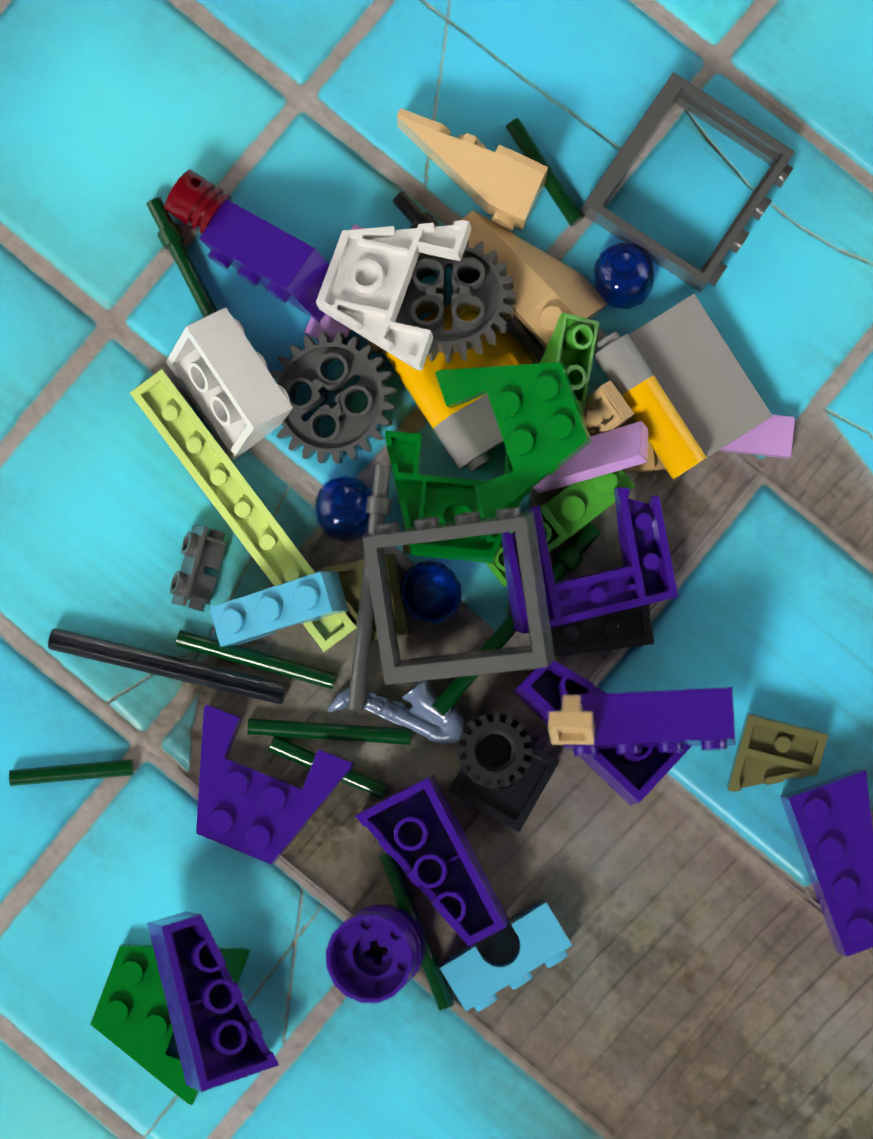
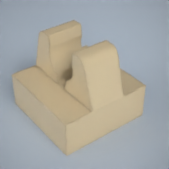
[548,695,595,745]

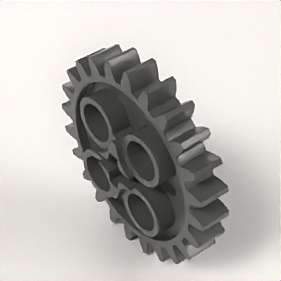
[395,240,515,363]
[270,332,397,464]

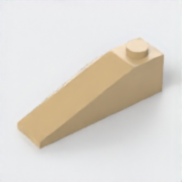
[397,108,548,230]
[461,210,608,349]

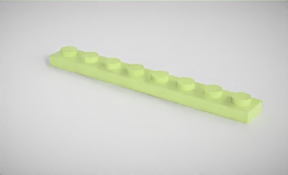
[130,369,357,653]

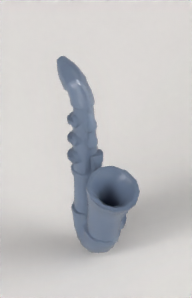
[327,680,465,746]

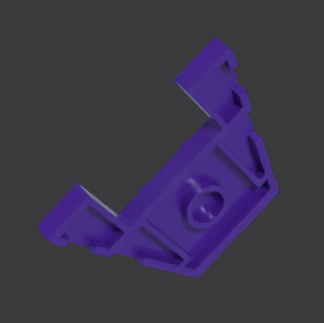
[196,704,354,864]

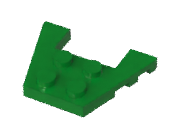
[435,362,591,518]
[385,430,523,563]
[90,944,250,1105]

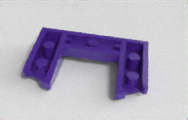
[501,487,678,634]

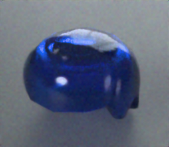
[594,243,654,309]
[315,475,372,542]
[400,560,462,624]

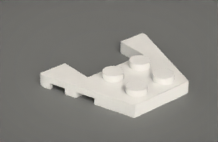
[316,220,472,371]

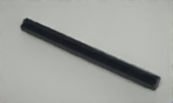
[48,628,287,704]

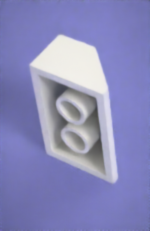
[166,307,293,461]

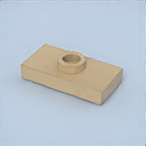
[583,380,634,436]

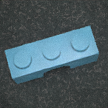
[209,571,349,647]
[439,900,572,1012]

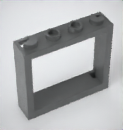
[581,72,794,292]
[362,507,555,685]

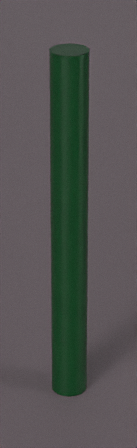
[175,630,336,689]
[247,718,411,745]
[379,853,454,1011]

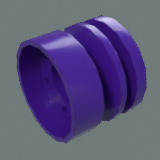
[326,904,425,1003]

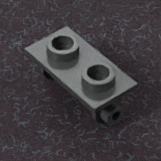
[170,526,227,612]

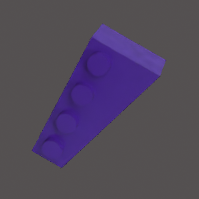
[512,661,692,806]
[561,687,736,757]
[780,770,873,957]
[355,774,510,946]
[147,911,279,1092]

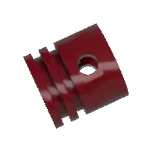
[164,169,232,234]

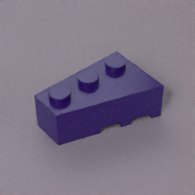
[199,199,330,322]

